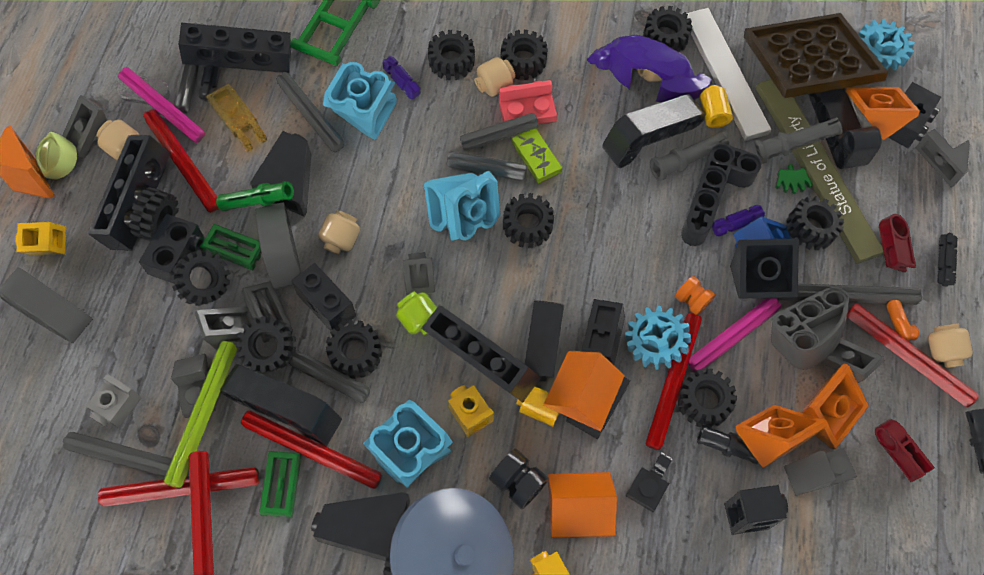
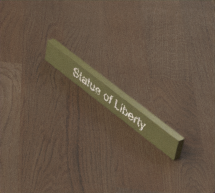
[755,79,884,264]

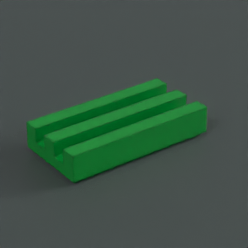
[200,224,261,270]
[259,451,302,518]

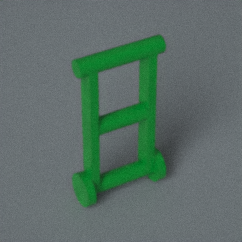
[291,0,380,66]

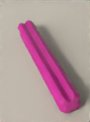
[118,67,205,143]
[688,298,781,372]

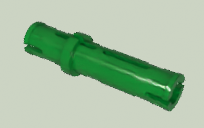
[216,181,294,211]

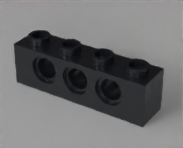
[178,22,291,73]
[87,135,171,251]
[421,304,541,403]

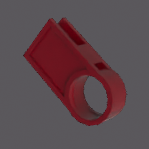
[879,214,916,272]
[875,419,935,482]

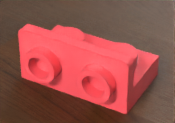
[499,80,557,124]

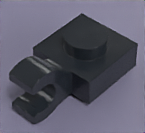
[626,452,673,512]

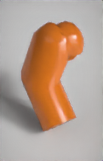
[886,300,919,341]

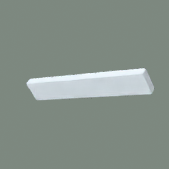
[687,8,771,141]

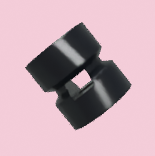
[489,449,549,509]

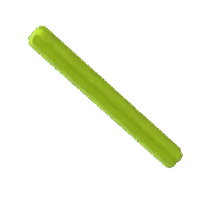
[164,341,238,488]

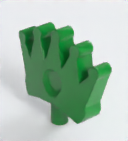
[775,164,813,194]

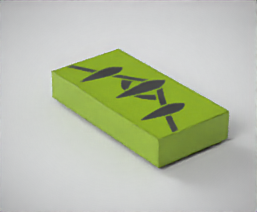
[512,129,562,184]

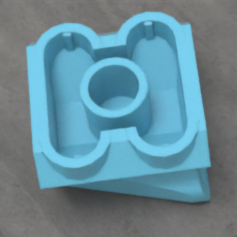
[323,62,397,140]
[424,171,501,241]
[363,400,453,487]

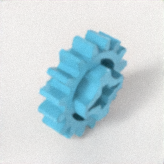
[858,19,915,71]
[625,306,691,370]

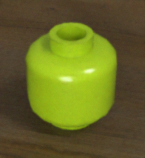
[396,291,437,336]

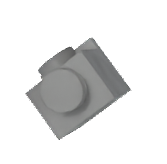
[86,374,141,428]

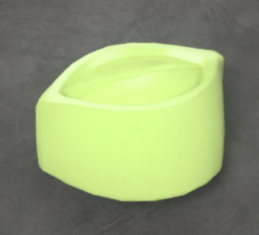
[35,132,77,180]

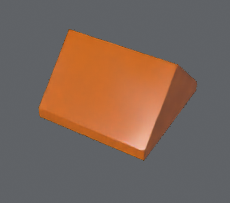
[846,86,920,141]
[0,126,55,199]
[543,351,625,431]
[801,363,869,449]
[736,405,827,468]
[548,472,617,539]

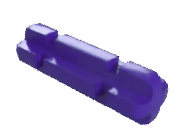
[382,56,421,99]
[711,205,765,236]

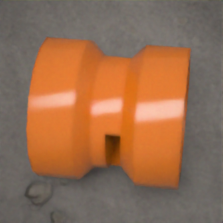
[674,275,716,315]

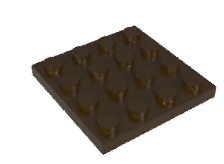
[744,13,888,98]

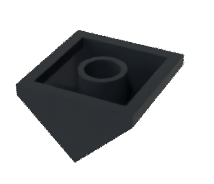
[730,239,799,299]

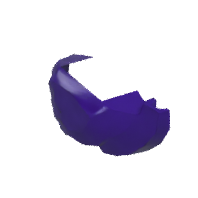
[587,35,712,103]

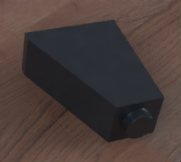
[250,131,311,217]
[525,300,564,381]
[311,492,410,561]

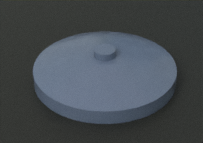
[390,488,514,575]

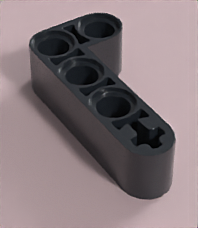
[808,88,882,169]
[602,94,706,168]
[681,144,762,246]
[220,364,342,447]

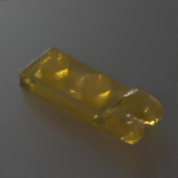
[206,83,267,152]

